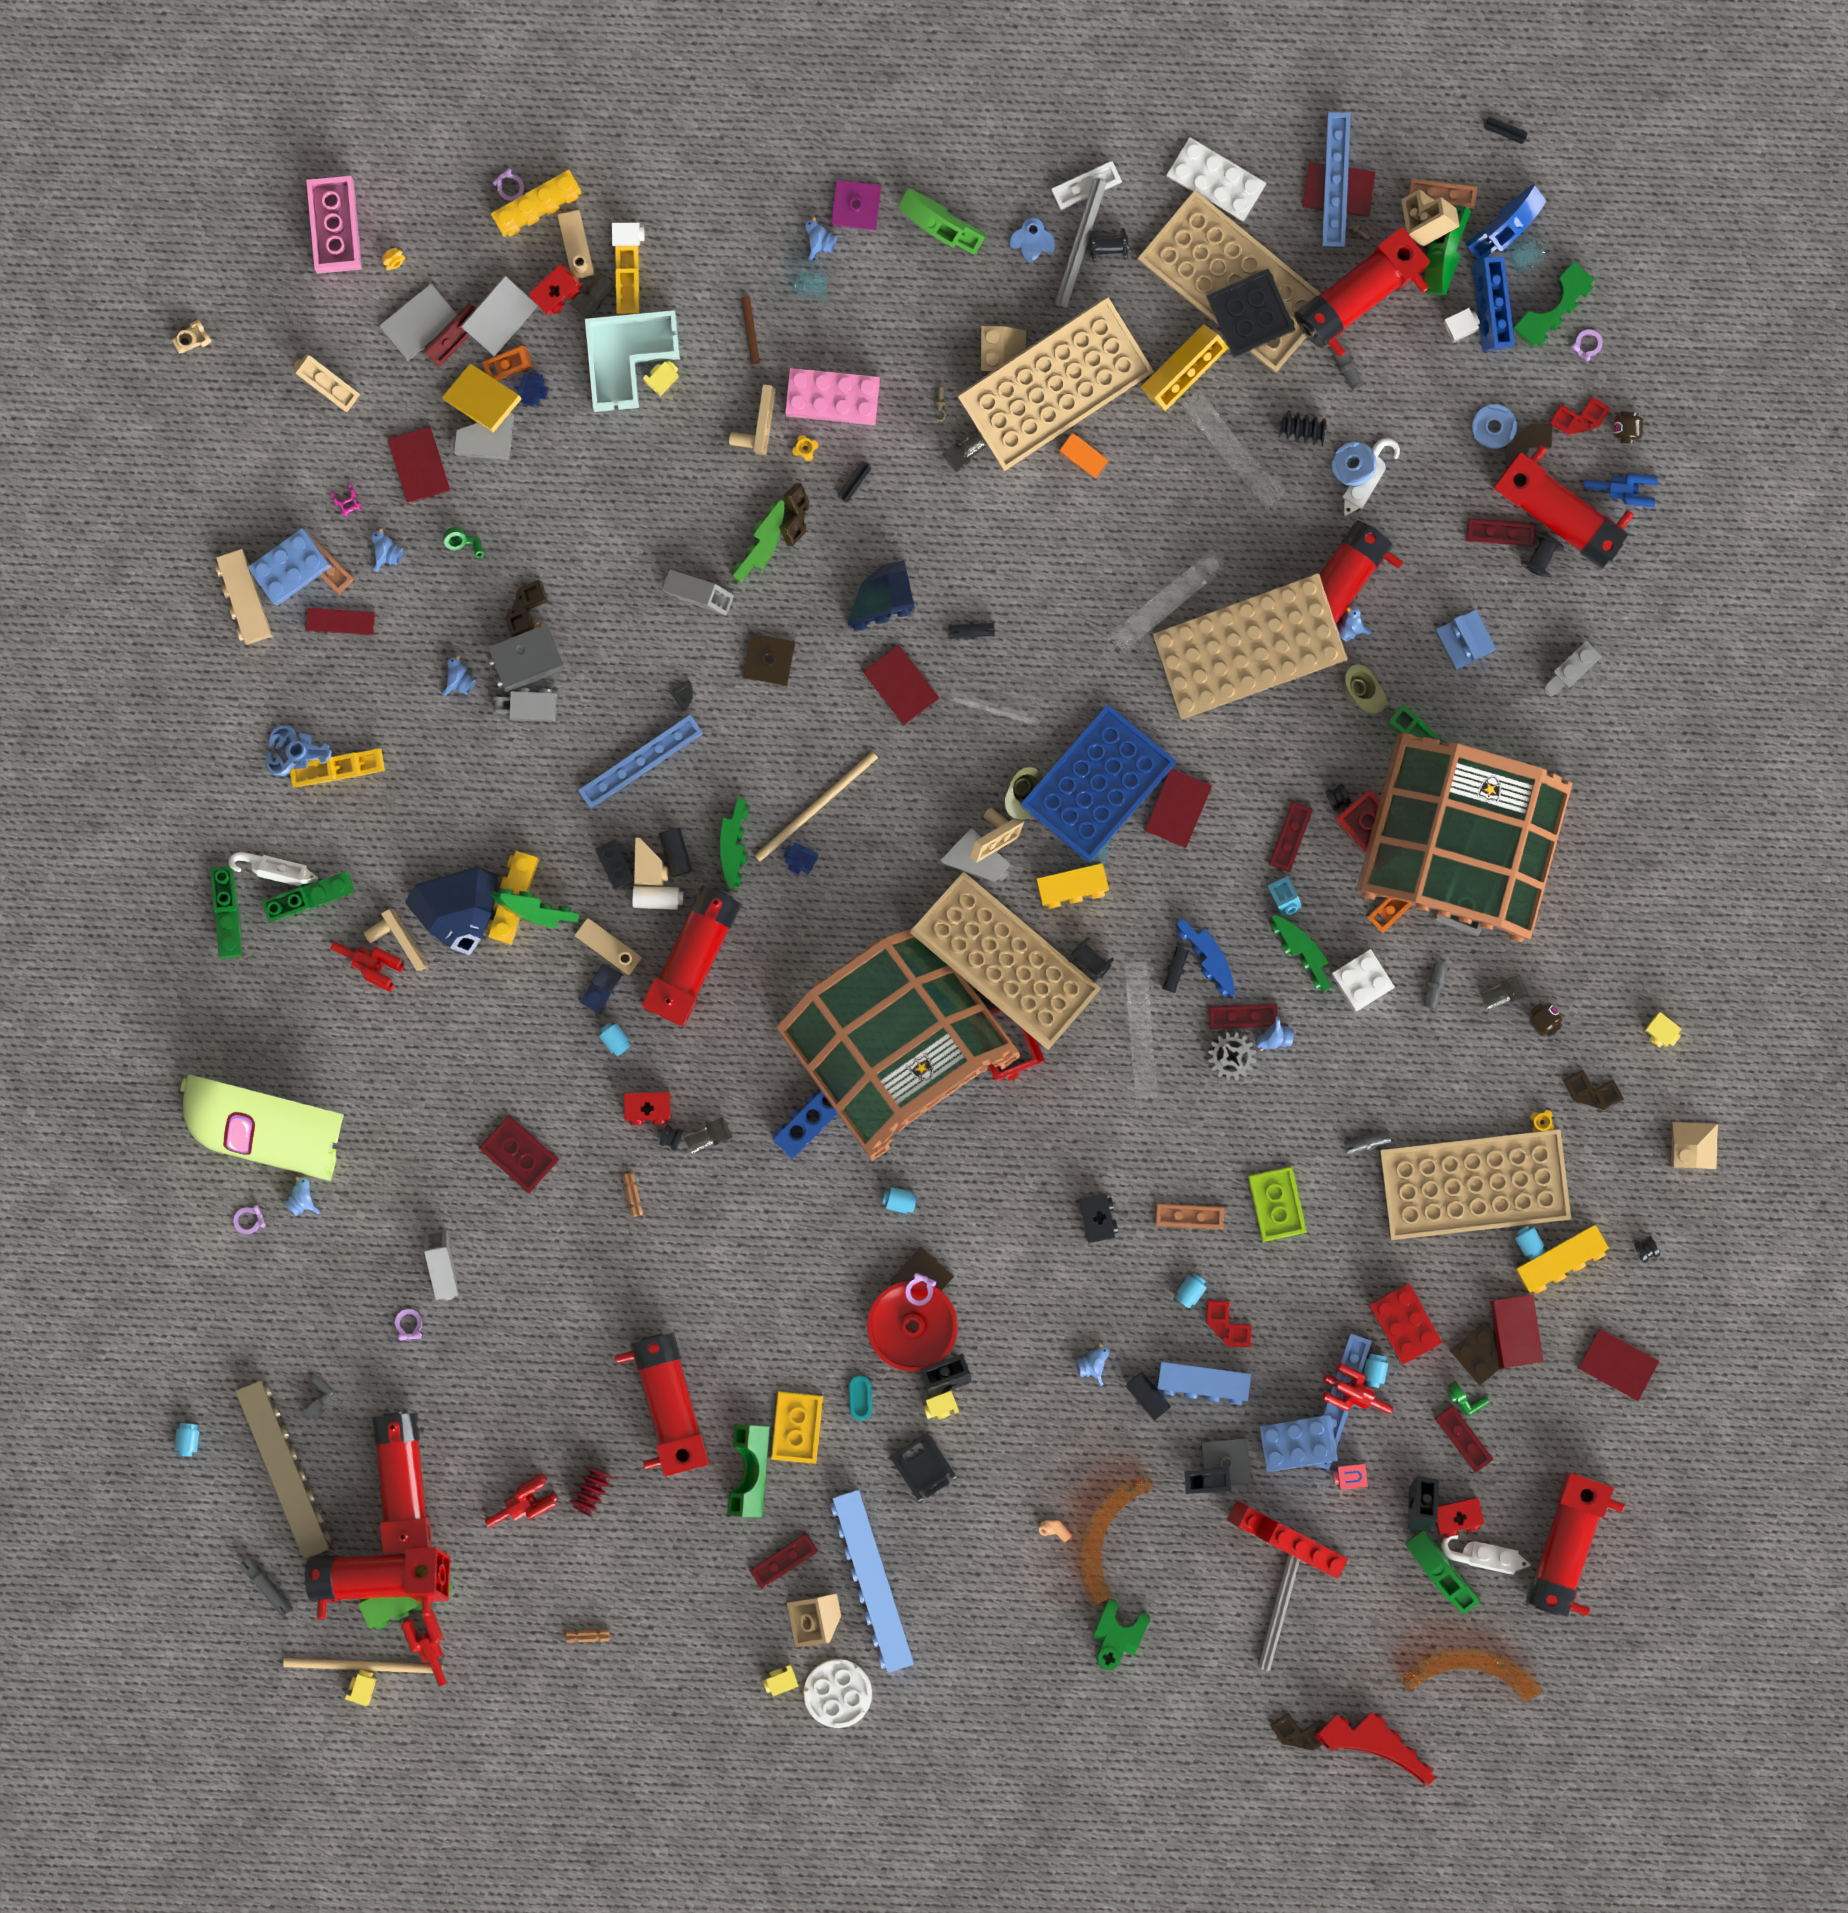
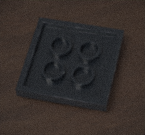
[1206,269,1296,358]

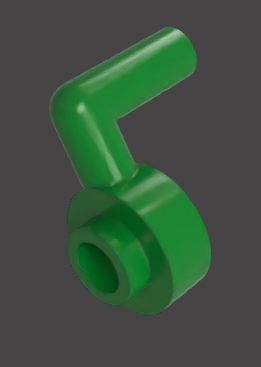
[443,527,484,559]
[1447,1381,1490,1416]

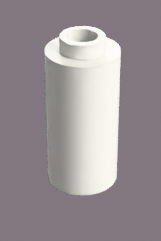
[633,885,683,910]

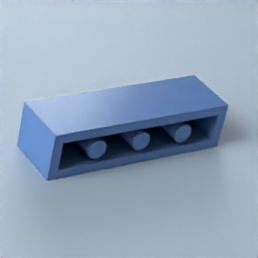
[1157,1362,1251,1405]

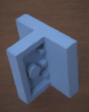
[1435,610,1497,670]

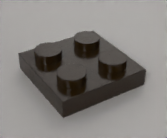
[1450,1322,1500,1386]

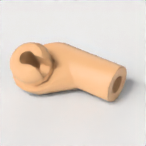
[1039,1520,1073,1543]

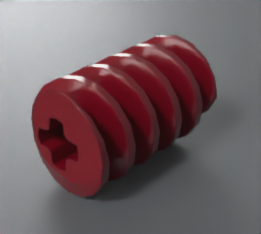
[569,1467,614,1518]

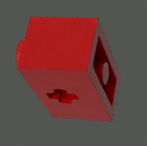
[528,264,583,315]
[624,1092,671,1125]
[1436,1497,1484,1538]

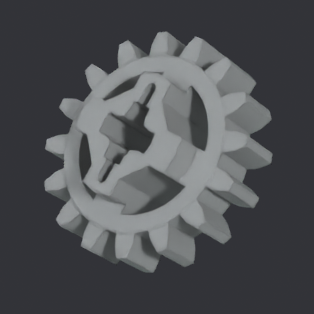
[1208,1032,1257,1081]

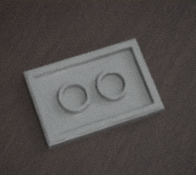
[460,276,538,357]
[379,284,457,361]

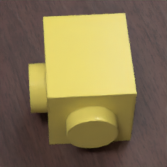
[1644,1012,1681,1048]

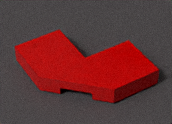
[1549,396,1610,435]
[1206,1300,1251,1347]

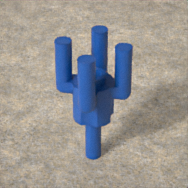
[1584,473,1658,507]

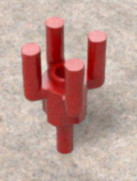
[330,941,405,992]
[1322,1362,1393,1414]
[485,1473,559,1527]
[401,1610,447,1686]

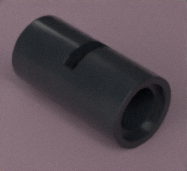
[659,827,692,877]
[1125,1372,1171,1421]

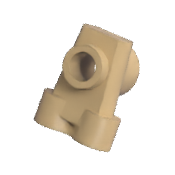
[171,319,211,354]

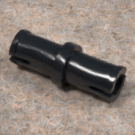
[949,622,995,640]
[1162,946,1190,993]

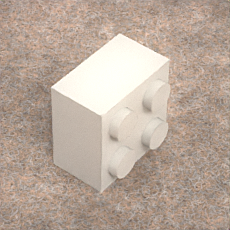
[1331,949,1395,1012]

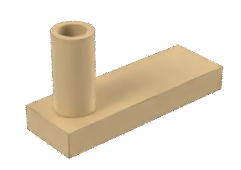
[558,210,595,279]
[293,354,360,412]
[729,384,776,455]
[970,807,1025,863]
[364,909,429,971]
[575,918,642,976]

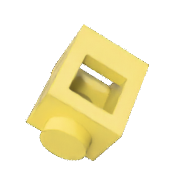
[643,360,679,396]
[923,1391,959,1420]
[762,1664,799,1696]
[345,1669,377,1706]

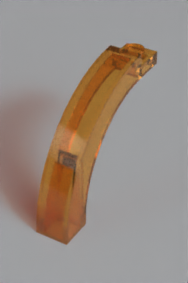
[1080,1477,1155,1607]
[1402,1648,1544,1704]

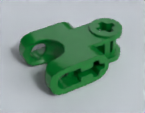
[1092,1598,1150,1670]

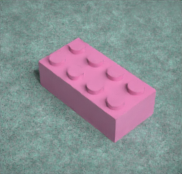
[306,176,362,274]
[786,368,880,425]

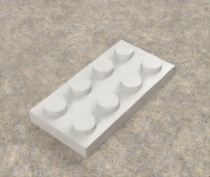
[1166,138,1266,222]

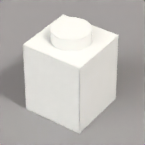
[612,223,644,246]
[1443,308,1480,343]

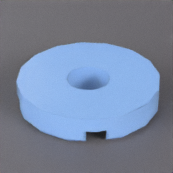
[1472,404,1517,449]
[1332,441,1377,486]

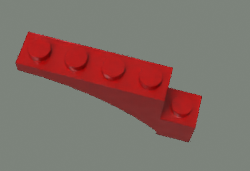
[1226,1501,1348,1579]
[1314,1712,1436,1786]

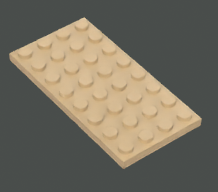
[1138,190,1321,374]
[956,296,1154,471]
[1153,574,1348,719]
[910,872,1101,1050]
[1380,1129,1571,1240]

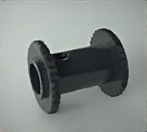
[1089,228,1129,262]
[1521,533,1564,578]
[1068,937,1114,983]

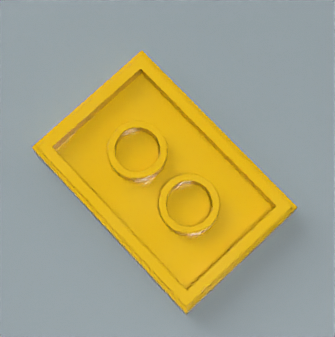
[442,364,521,433]
[771,1391,823,1464]

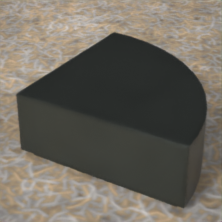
[670,680,693,711]

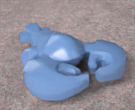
[265,725,331,776]

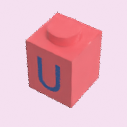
[1333,1463,1368,1490]

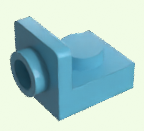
[1268,876,1302,916]

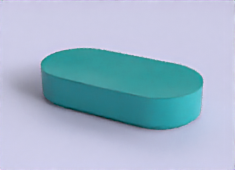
[849,1375,872,1421]

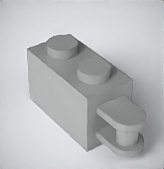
[1544,641,1602,696]
[492,688,557,722]

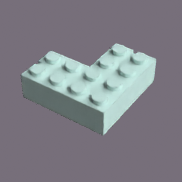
[585,311,680,412]

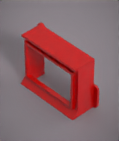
[970,1007,1046,1081]

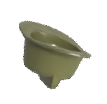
[1343,664,1387,714]
[1004,767,1043,820]

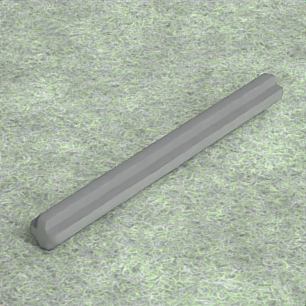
[1055,178,1106,308]
[1258,1554,1300,1671]

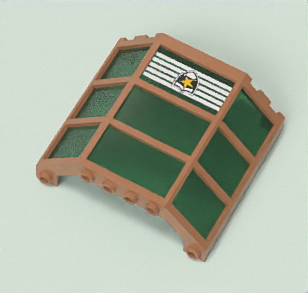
[1356,733,1573,943]
[777,928,1020,1161]

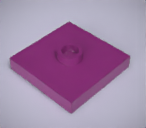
[831,180,881,231]

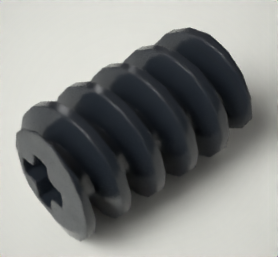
[1278,410,1327,446]

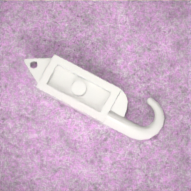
[1343,438,1400,516]
[229,852,318,887]
[1441,1535,1531,1575]

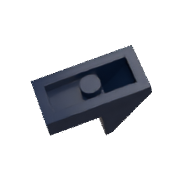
[580,964,623,1014]

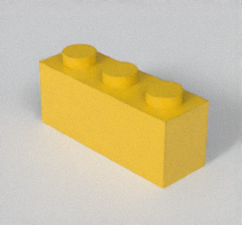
[1036,863,1109,909]

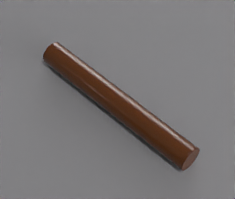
[741,296,760,364]

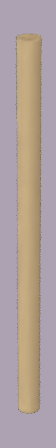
[754,751,878,862]
[283,1658,443,1673]

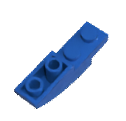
[1465,184,1546,260]
[1176,919,1235,997]

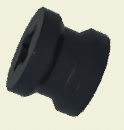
[1325,783,1351,811]
[659,1124,684,1151]
[1634,1236,1660,1264]

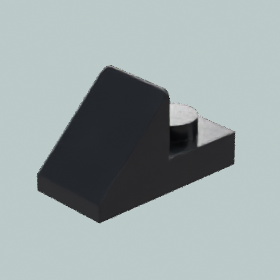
[1184,1468,1231,1494]

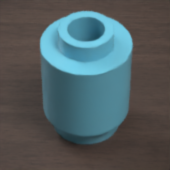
[599,1022,631,1057]
[882,1187,917,1214]
[1515,1226,1545,1261]
[1175,1273,1207,1308]
[1363,1354,1388,1388]
[174,1423,199,1457]

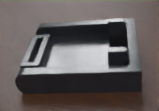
[890,1432,957,1503]

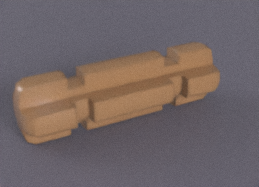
[622,1172,643,1217]
[565,1629,610,1643]

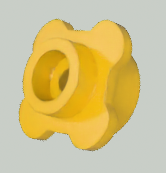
[382,248,405,270]
[792,435,818,461]
[1530,1110,1554,1132]

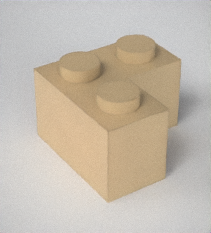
[1401,189,1459,246]

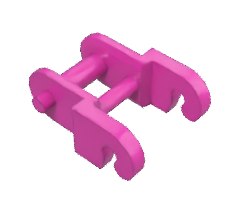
[330,483,361,517]

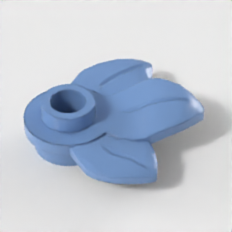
[1010,218,1055,263]

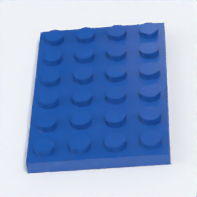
[1020,704,1177,863]

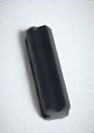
[1484,117,1528,144]
[838,461,871,502]

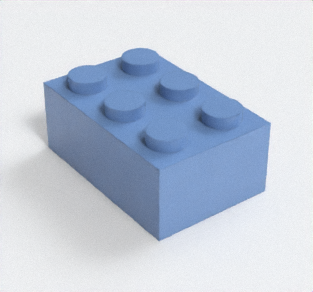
[248,528,332,606]
[1260,1415,1338,1472]

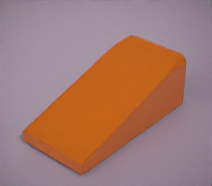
[482,346,534,380]
[1059,433,1109,479]
[1367,885,1413,933]

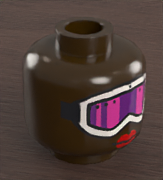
[1613,411,1643,444]
[1529,1003,1563,1037]

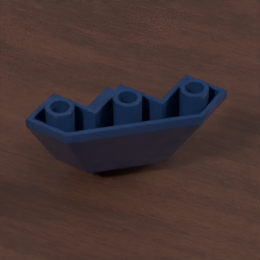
[848,560,915,631]
[405,866,498,956]

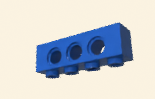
[1472,257,1515,351]
[773,1076,851,1159]

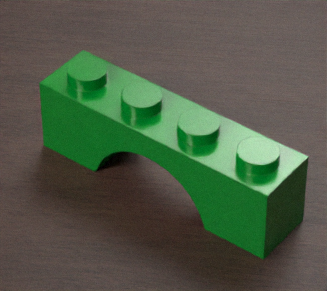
[1513,261,1594,348]
[1387,705,1473,781]
[727,1424,769,1518]

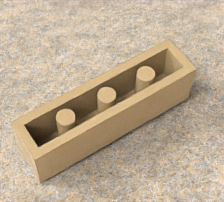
[215,549,273,645]

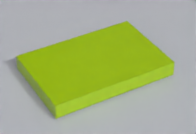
[1248,1166,1307,1242]

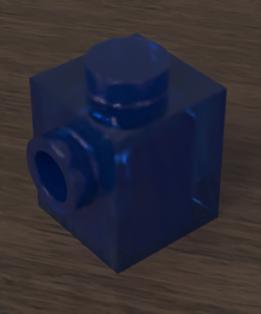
[517,372,549,408]
[783,842,819,875]

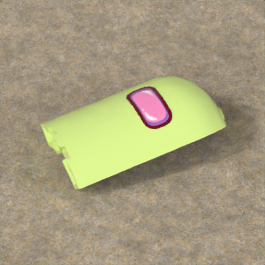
[180,1074,344,1181]

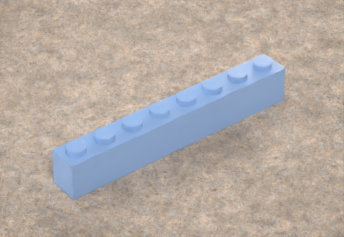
[830,1489,914,1673]

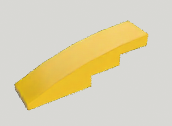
[615,245,639,314]
[290,749,385,788]

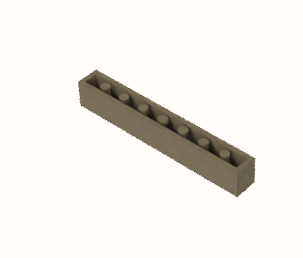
[235,1380,333,1559]

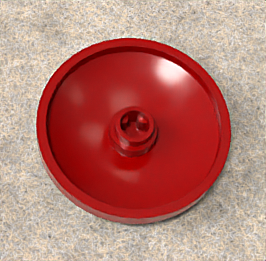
[867,1280,958,1372]

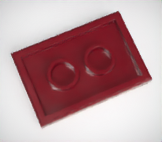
[1302,162,1376,217]
[387,426,451,504]
[863,645,940,726]
[1145,769,1212,848]
[478,1115,559,1194]
[1490,1294,1544,1369]
[1578,1329,1660,1401]

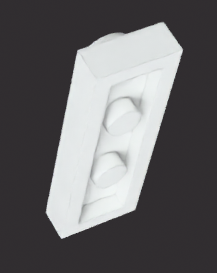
[1051,161,1122,211]

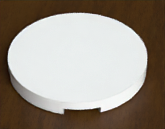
[804,1659,872,1728]

